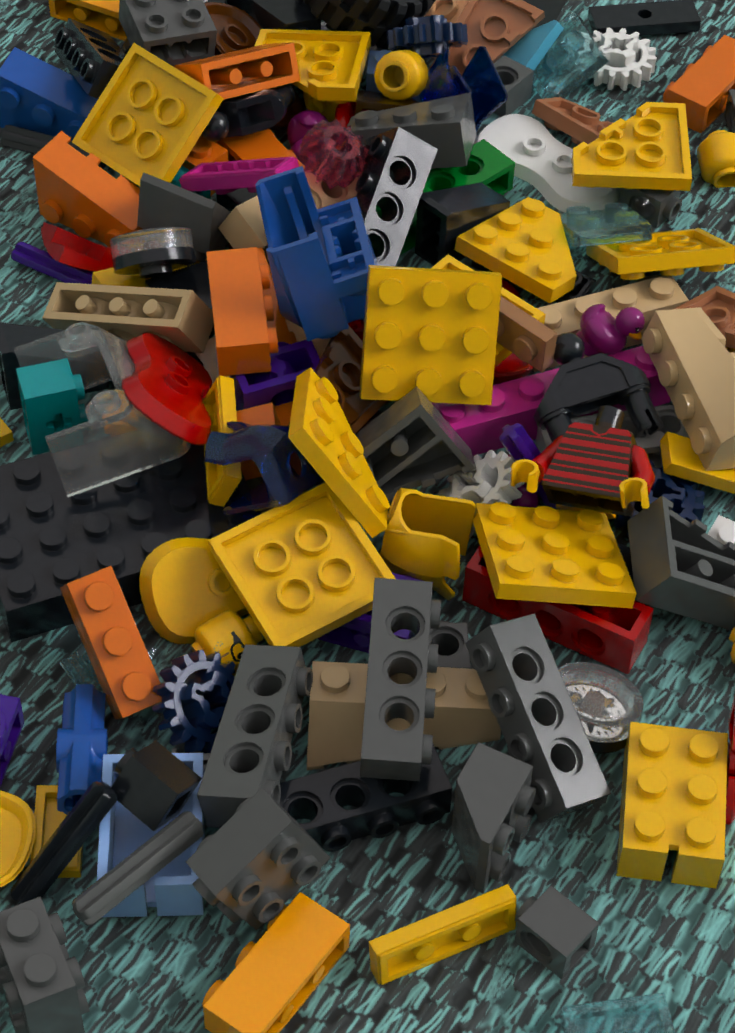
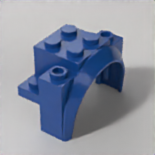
[255,166,378,341]

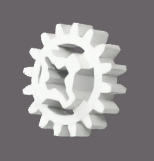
[577,27,657,91]
[438,450,525,538]

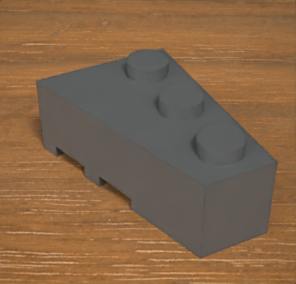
[345,92,477,169]
[315,386,476,501]
[627,496,735,631]

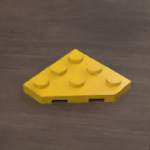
[254,29,371,104]
[571,102,692,191]
[454,197,577,303]
[288,367,390,538]

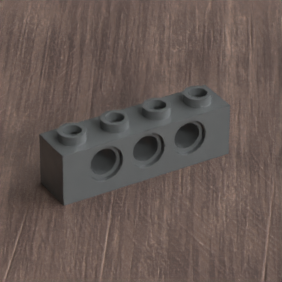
[360,578,441,781]
[465,614,611,823]
[197,645,313,828]

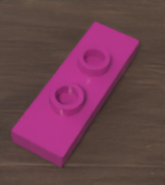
[179,156,299,195]

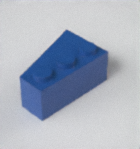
[0,47,98,140]

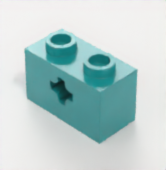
[16,358,89,455]

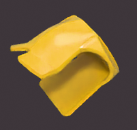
[380,487,476,600]

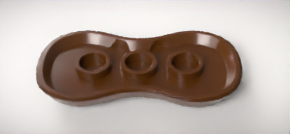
[204,2,305,130]

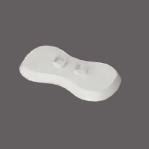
[474,114,621,216]

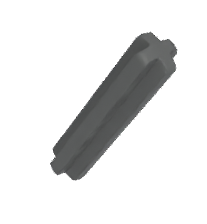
[72,811,203,926]

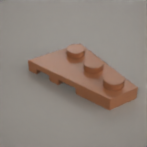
[428,0,545,92]

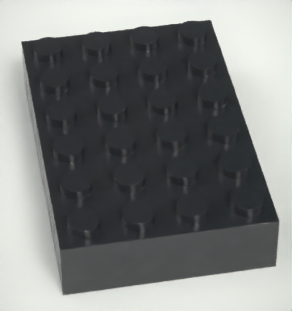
[0,423,262,643]

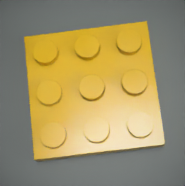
[72,43,224,187]
[586,228,735,280]
[359,265,502,405]
[208,482,396,647]
[473,502,637,609]

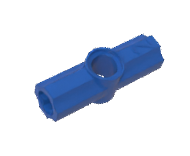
[56,684,108,815]

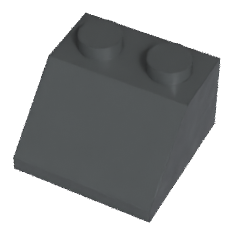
[137,173,231,262]

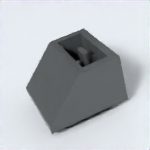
[451,742,536,894]

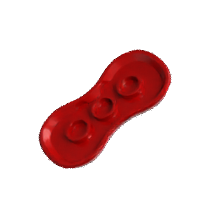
[122,333,212,445]

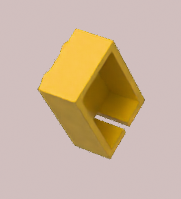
[616,722,728,888]

